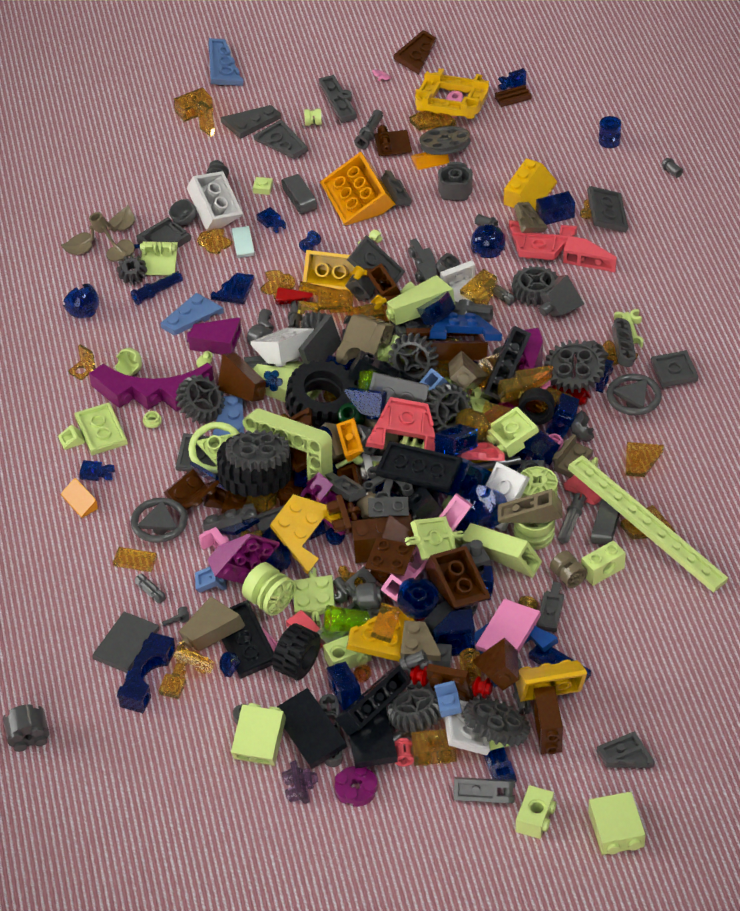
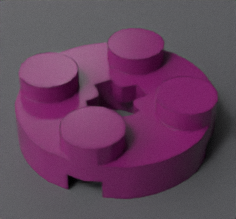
[334,766,378,807]

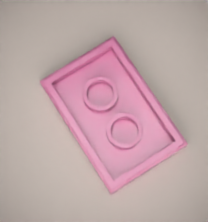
[475,599,541,653]

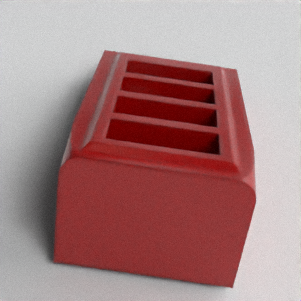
[275,287,313,305]

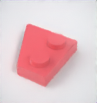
[454,442,505,461]

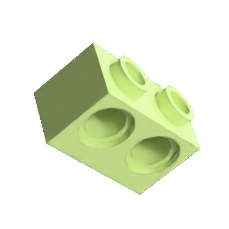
[323,635,372,675]

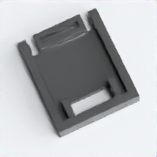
[136,217,191,248]

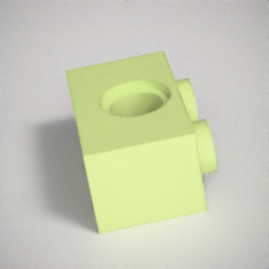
[581,540,626,586]
[516,785,557,839]

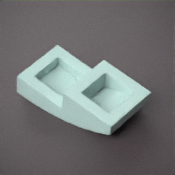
[232,226,254,258]

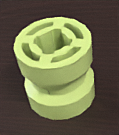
[304,108,322,126]

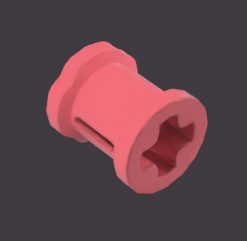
[394,738,414,767]

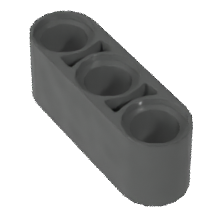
[281,174,317,214]
[591,499,620,545]

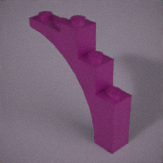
[89,363,214,412]

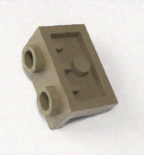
[553,434,593,478]

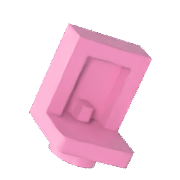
[199,527,229,550]

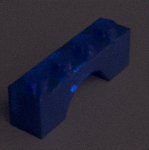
[117,632,176,714]

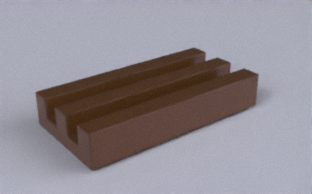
[495,85,532,107]

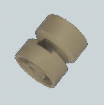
[550,550,587,588]

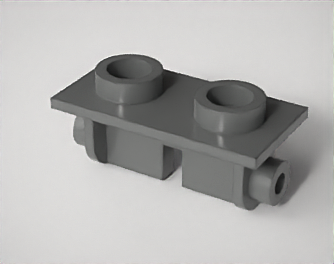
[368,497,409,517]

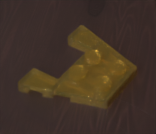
[298,281,353,314]

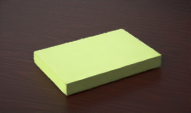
[74,402,128,455]

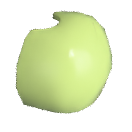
[115,347,142,376]

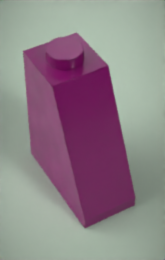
[187,318,242,355]

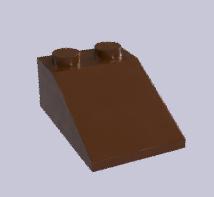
[425,546,491,609]

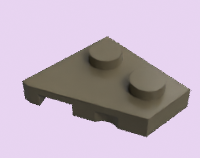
[514,202,548,233]
[400,621,441,661]

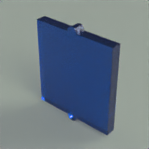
[190,461,226,490]
[218,518,260,535]

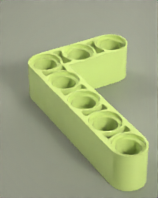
[242,409,333,480]

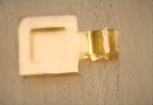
[159,663,186,699]

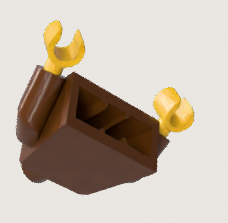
[351,263,401,309]

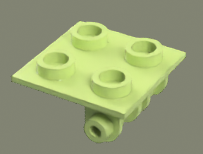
[140,241,178,276]

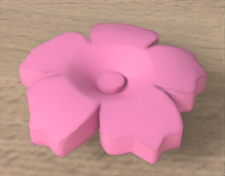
[372,70,391,81]

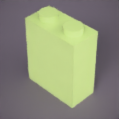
[231,703,286,766]
[588,792,645,855]

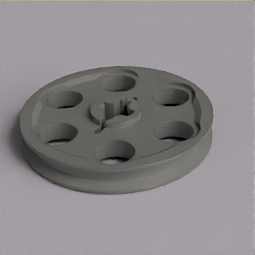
[419,126,471,155]

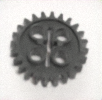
[544,339,605,393]
[225,429,290,472]
[462,696,531,747]

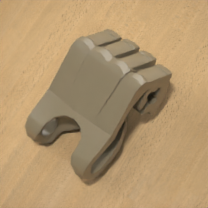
[336,314,394,372]

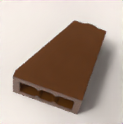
[218,352,266,402]
[473,638,519,691]

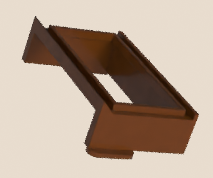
[405,328,490,362]

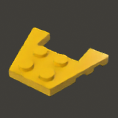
[270,494,351,574]

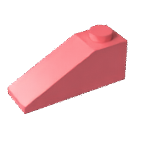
[563,236,617,272]

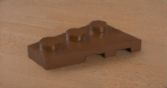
[393,30,436,75]

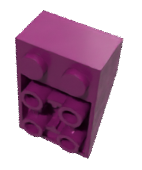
[518,328,543,390]
[207,533,280,584]

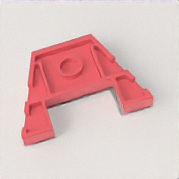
[509,220,577,260]
[366,397,442,453]

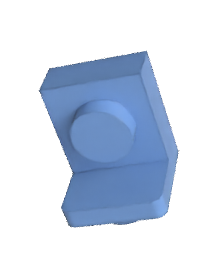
[195,567,227,593]
[434,681,462,718]

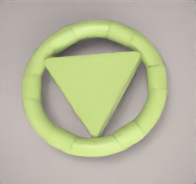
[188,422,240,474]

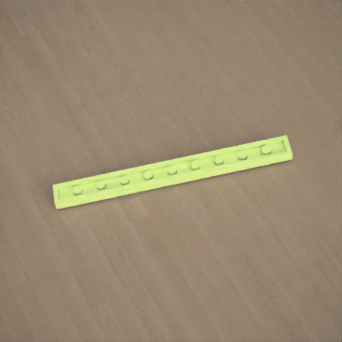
[568,455,728,593]

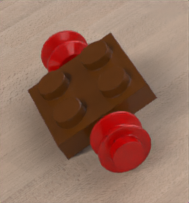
[410,664,493,702]

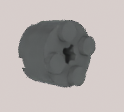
[438,162,473,201]
[3,704,49,752]

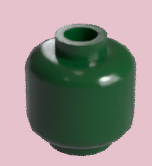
[338,402,365,425]

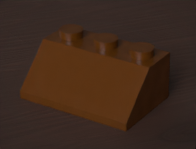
[351,514,413,564]

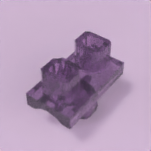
[282,760,318,804]

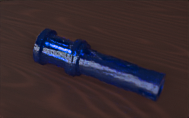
[131,271,183,305]

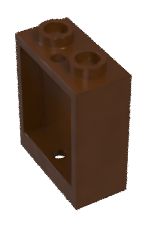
[533,686,563,754]

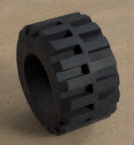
[272,623,321,681]

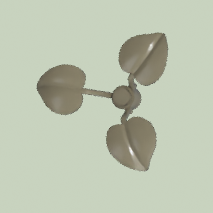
[61,205,135,262]

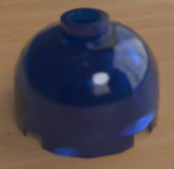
[471,224,506,258]
[63,284,100,319]
[397,578,439,619]

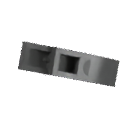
[408,238,437,283]

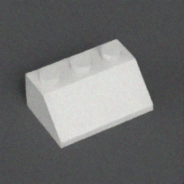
[187,171,243,231]
[250,328,314,366]

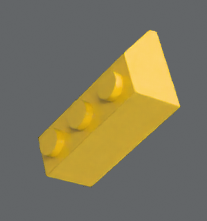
[504,158,557,212]
[302,250,355,291]
[515,660,587,702]

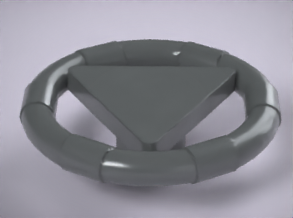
[607,373,662,416]
[130,498,188,543]

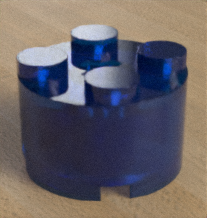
[462,485,507,528]

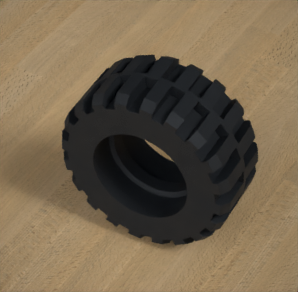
[285,360,359,429]
[217,432,292,497]

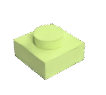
[253,177,273,195]

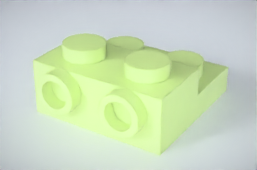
[485,407,539,458]

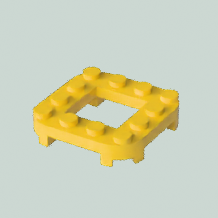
[415,68,489,119]

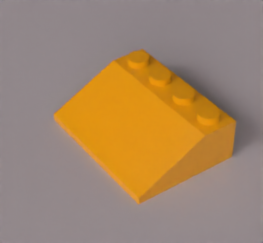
[320,152,396,226]

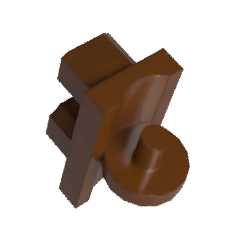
[326,494,361,535]

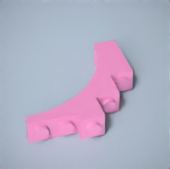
[380,493,472,602]

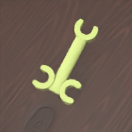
[614,309,644,348]

